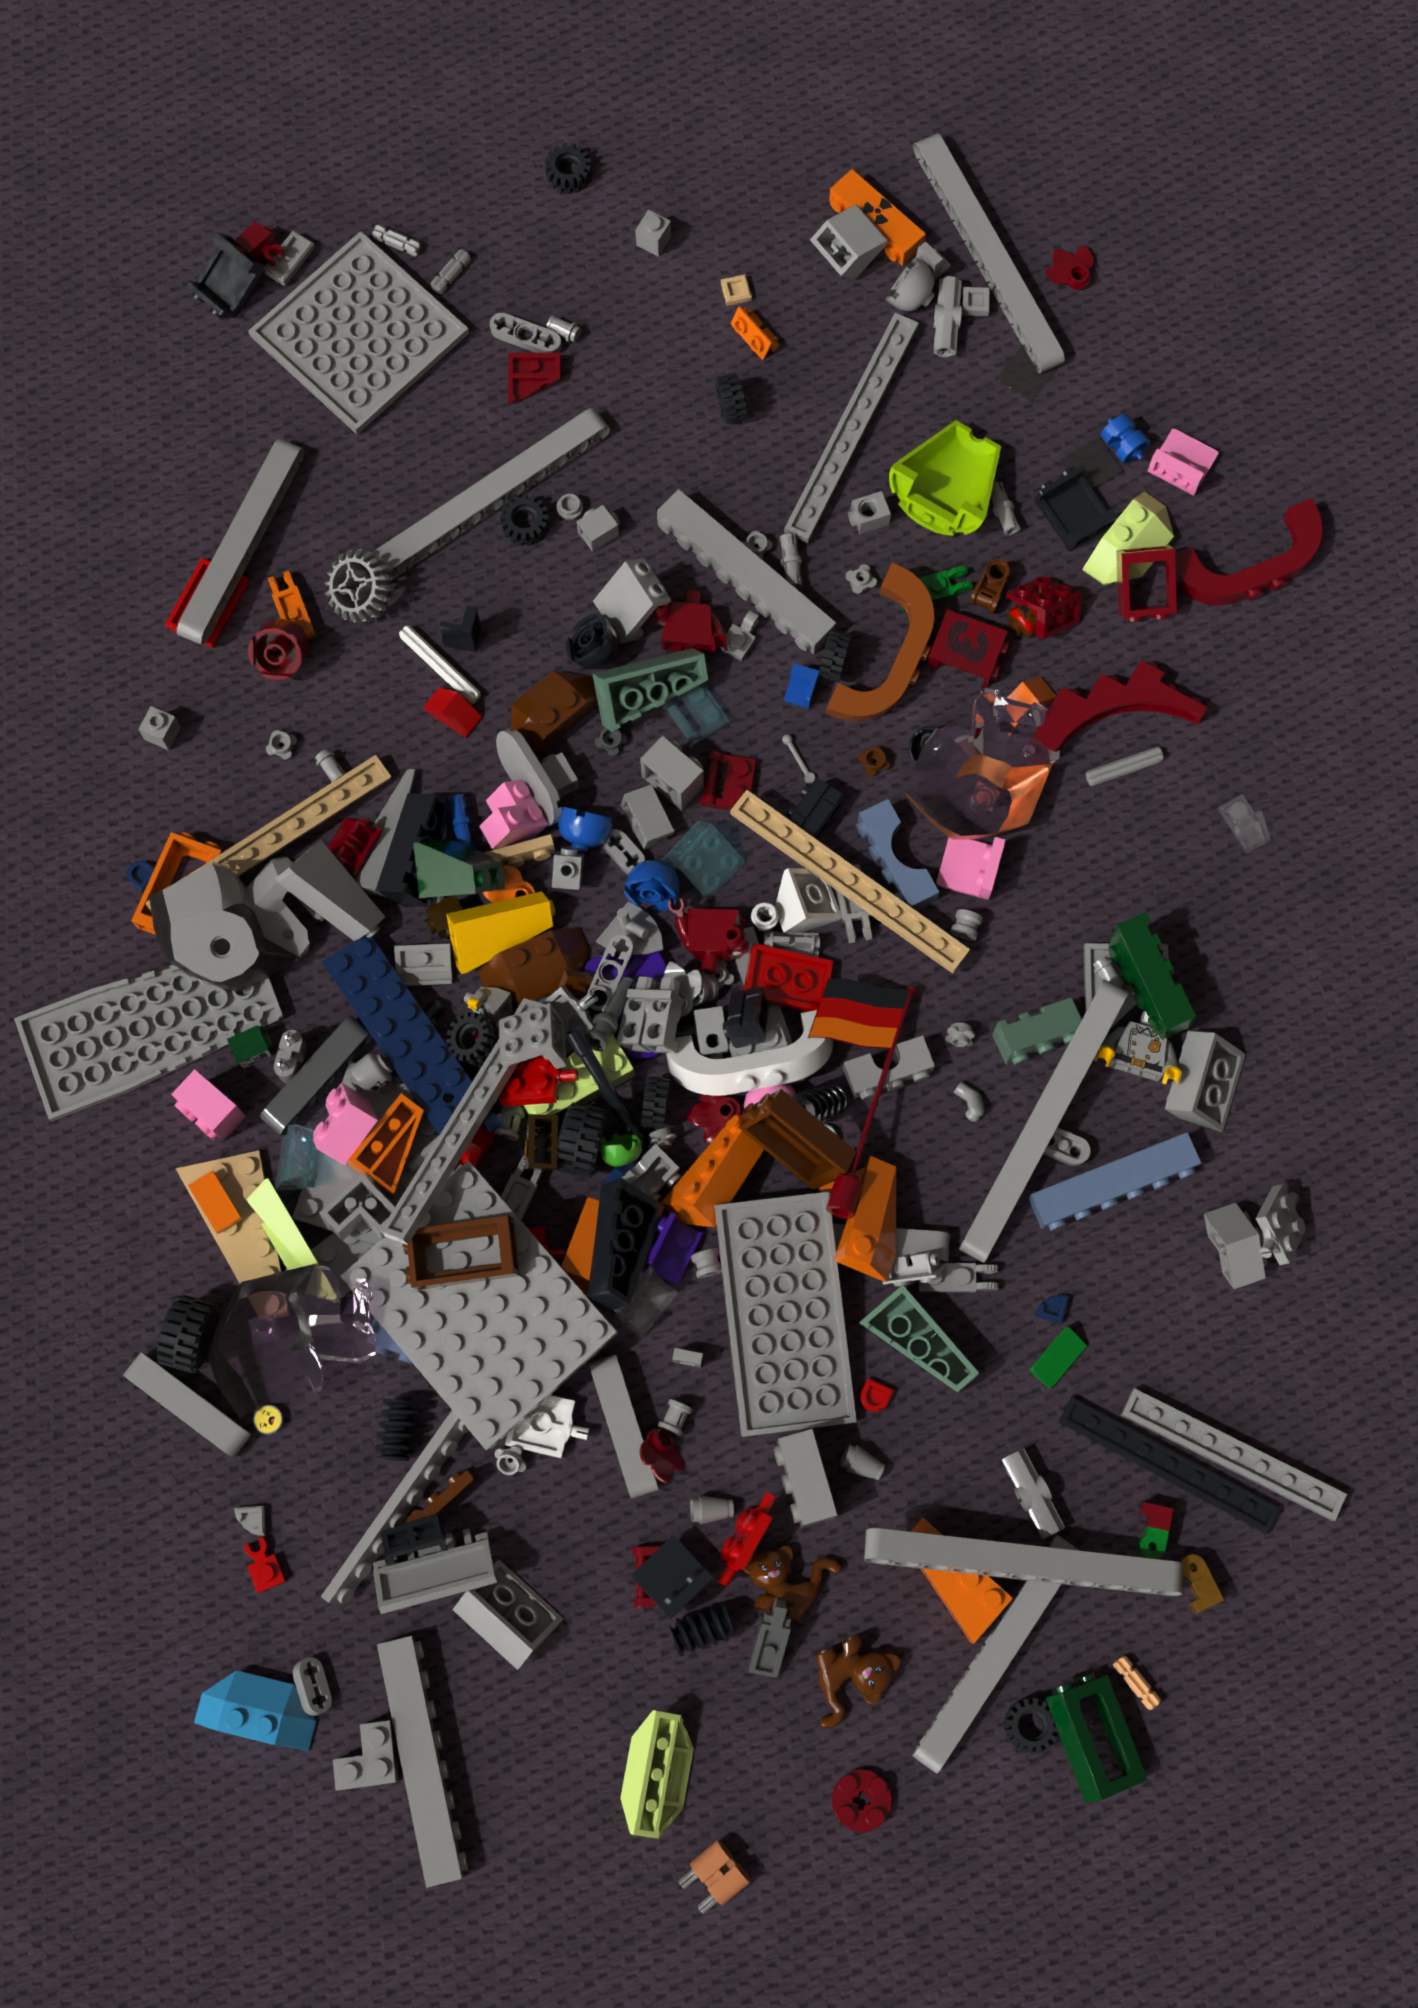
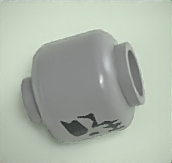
[350,1053,393,1095]

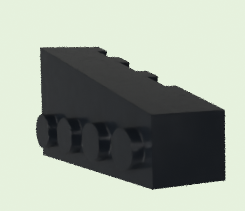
[588,1177,665,1311]

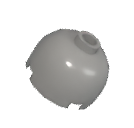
[886,257,935,312]

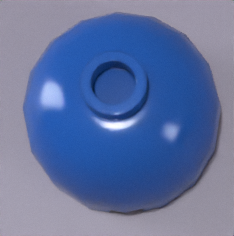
[558,806,614,852]
[624,860,680,911]

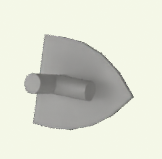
[596,902,663,955]

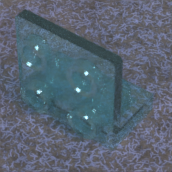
[662,821,745,899]
[275,1124,320,1191]

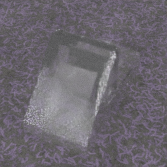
[1218,794,1271,854]

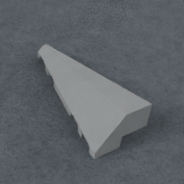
[351,769,416,897]

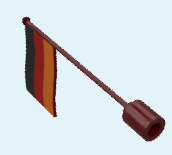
[807,978,916,1219]

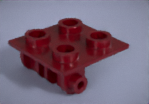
[327,817,383,876]

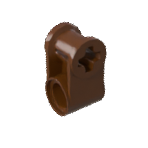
[969,559,1010,614]

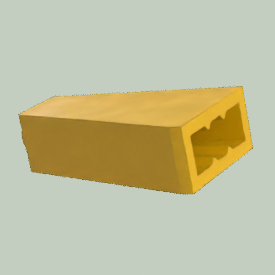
[446,891,555,974]

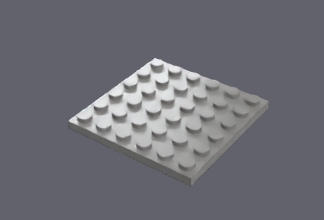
[248,231,469,435]

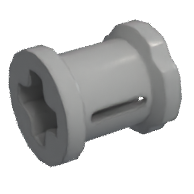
[658,1399,693,1436]

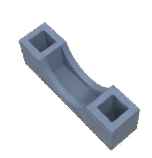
[856,799,939,910]

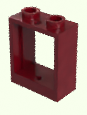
[1116,545,1177,622]

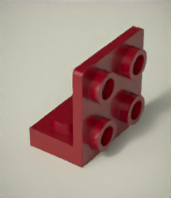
[1007,576,1082,639]

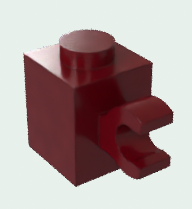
[235,221,286,267]

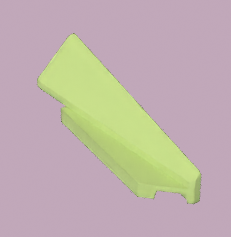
[247,1178,341,1305]

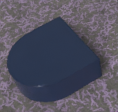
[126,861,155,894]

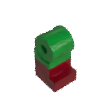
[1137,1502,1173,1559]

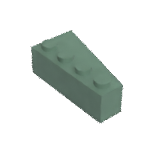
[593,648,708,732]
[859,1285,980,1393]

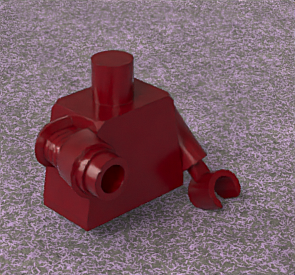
[653,590,728,655]
[668,896,750,974]

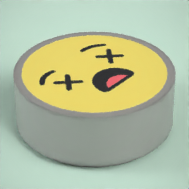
[253,1405,284,1435]

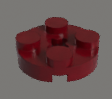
[831,1769,891,1832]

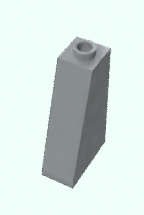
[275,840,385,941]

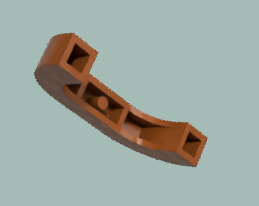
[825,563,934,722]

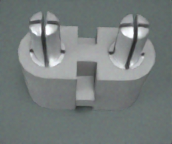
[274,1030,307,1083]

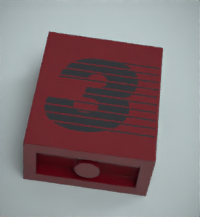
[927,610,1010,687]

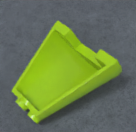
[889,420,1001,536]

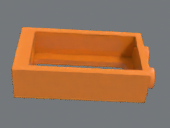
[131,832,223,935]

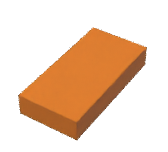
[188,1170,242,1234]

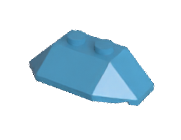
[194,1670,317,1751]

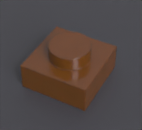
[557,970,593,1001]

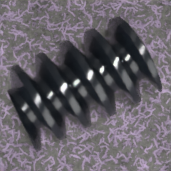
[792,1083,847,1122]
[374,1399,418,1462]
[669,1603,734,1657]

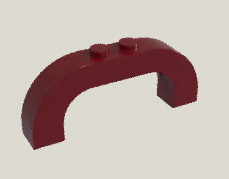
[1164,498,1322,606]

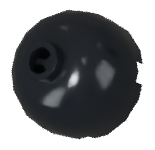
[566,614,620,669]

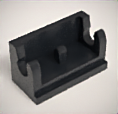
[380,1514,447,1566]

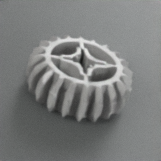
[325,549,395,623]

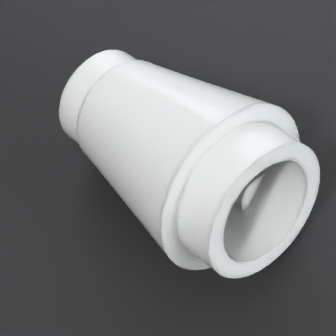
[751,903,779,932]

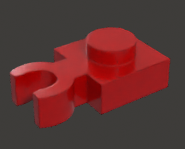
[244,1537,286,1594]

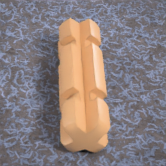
[1113,1656,1161,1710]

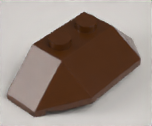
[511,670,598,757]
[477,927,589,1005]

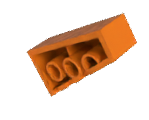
[660,1115,764,1227]
[910,1518,1013,1644]

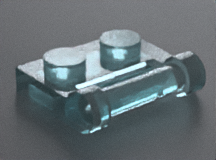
[661,683,730,748]

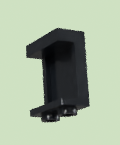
[186,232,267,318]
[1035,466,1118,551]

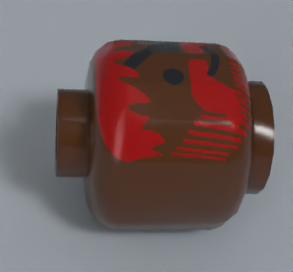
[1008,603,1037,638]

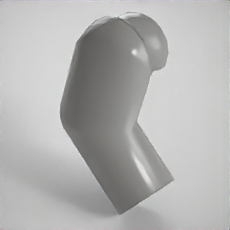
[954,1081,985,1122]

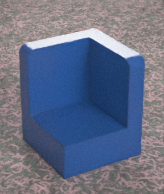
[784,663,819,709]

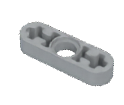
[490,313,561,353]

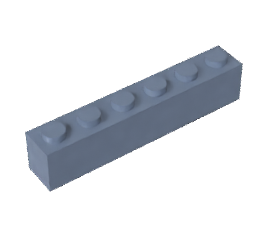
[1028,1132,1201,1231]

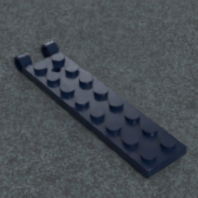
[322,935,502,1135]

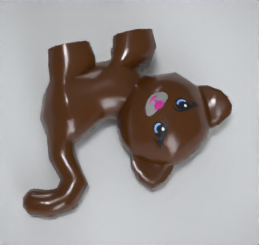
[744,1545,842,1623]
[816,1634,901,1729]

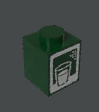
[227,1025,274,1069]

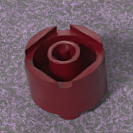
[248,619,308,680]

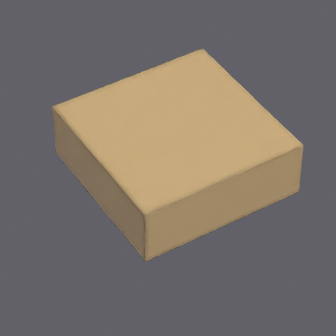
[721,274,752,306]

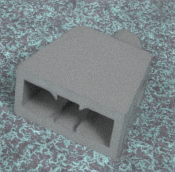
[693,1006,728,1059]

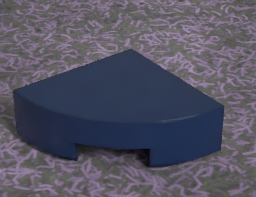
[605,1159,640,1183]
[1034,1295,1069,1325]

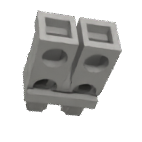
[616,977,684,1054]

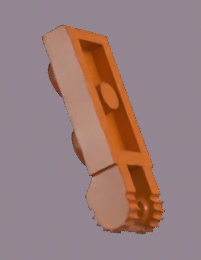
[268,571,316,639]

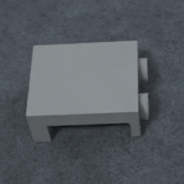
[593,558,671,644]

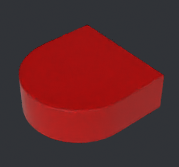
[860,1378,894,1412]

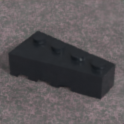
[375,793,449,907]

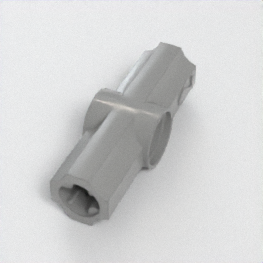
[933,276,962,357]
[1001,1448,1065,1539]

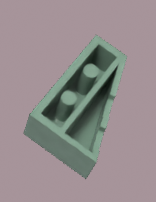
[992,998,1082,1065]

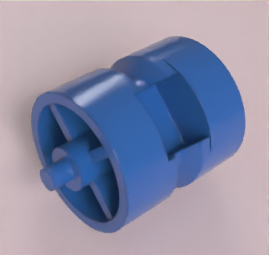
[1100,413,1151,465]

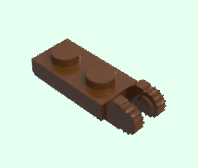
[405,1470,476,1524]

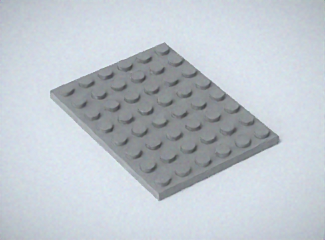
[340,1160,619,1451]

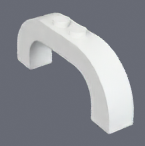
[666,1010,833,1096]

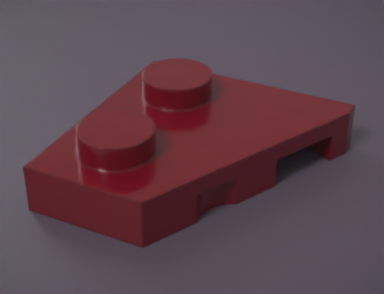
[508,353,561,404]

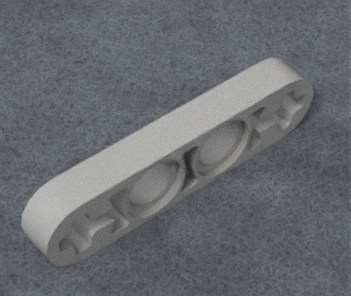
[587,934,634,1020]

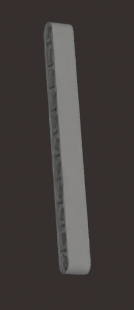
[913,133,1065,373]
[363,408,610,578]
[959,979,1129,1263]
[864,1528,1183,1596]

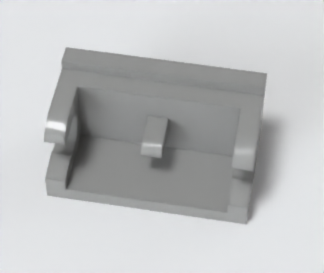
[621,784,674,851]

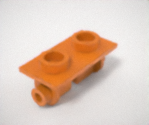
[731,306,780,360]

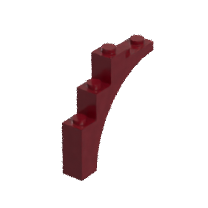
[1028,660,1207,761]

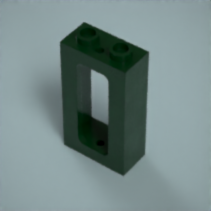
[1046,1673,1148,1804]

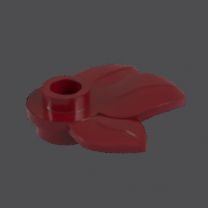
[1045,245,1094,290]
[686,1093,742,1143]
[640,1428,685,1484]

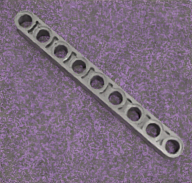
[177,438,304,645]
[912,1534,1081,1774]

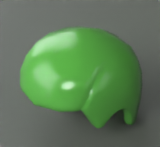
[598,1133,643,1167]

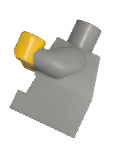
[464,987,513,1032]

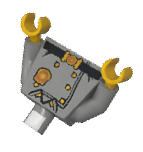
[1094,1011,1182,1086]

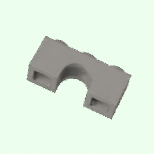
[843,1036,935,1100]

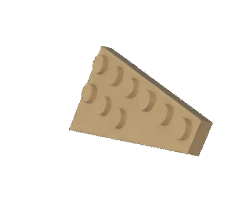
[176,1151,290,1322]

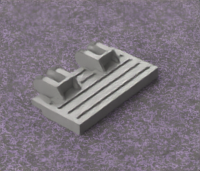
[373,1528,497,1614]

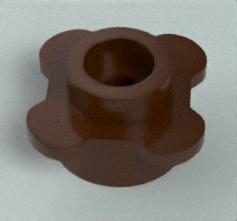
[858,746,890,777]

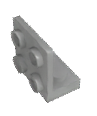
[499,1003,567,1069]

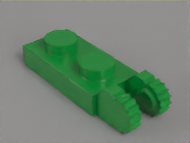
[901,566,974,612]

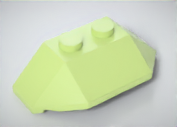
[1082,492,1174,585]
[620,1710,694,1839]

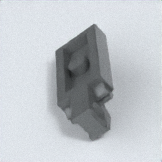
[748,1597,791,1678]

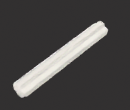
[399,625,481,704]

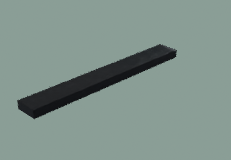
[1058,1396,1281,1535]

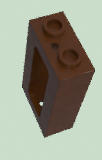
[738,1088,857,1190]
[403,1215,520,1290]

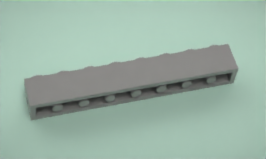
[657,489,836,654]
[377,1636,468,1888]

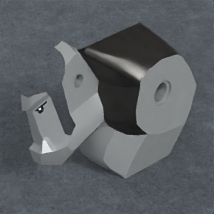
[149,857,325,992]

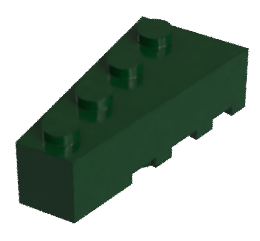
[1108,911,1196,1040]

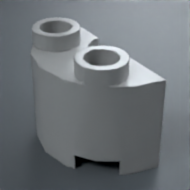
[622,1144,681,1202]

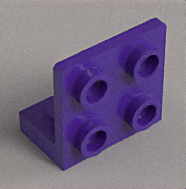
[645,1212,703,1285]

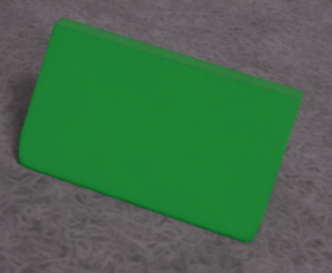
[1028,1326,1087,1390]

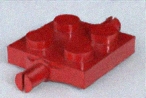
[499,1055,579,1107]
[717,1492,777,1587]

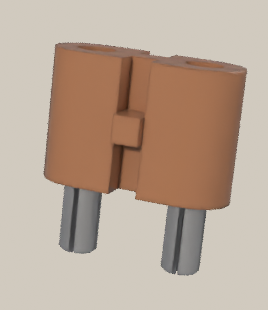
[679,1839,751,1914]

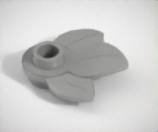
[655,962,703,1017]

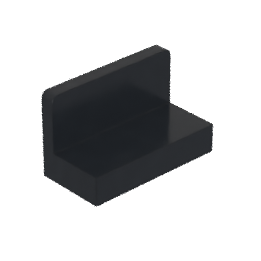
[439,606,482,652]

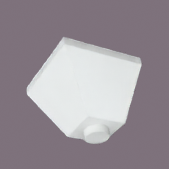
[775,868,842,933]

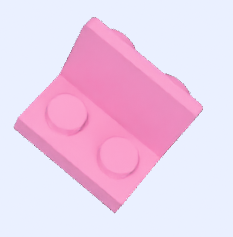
[1148,429,1219,496]
[936,837,1005,900]

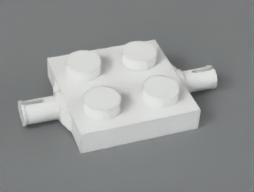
[505,1395,589,1459]

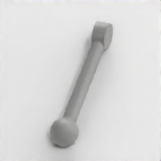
[782,734,815,784]

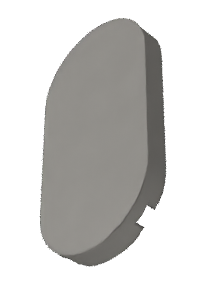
[496,728,562,826]

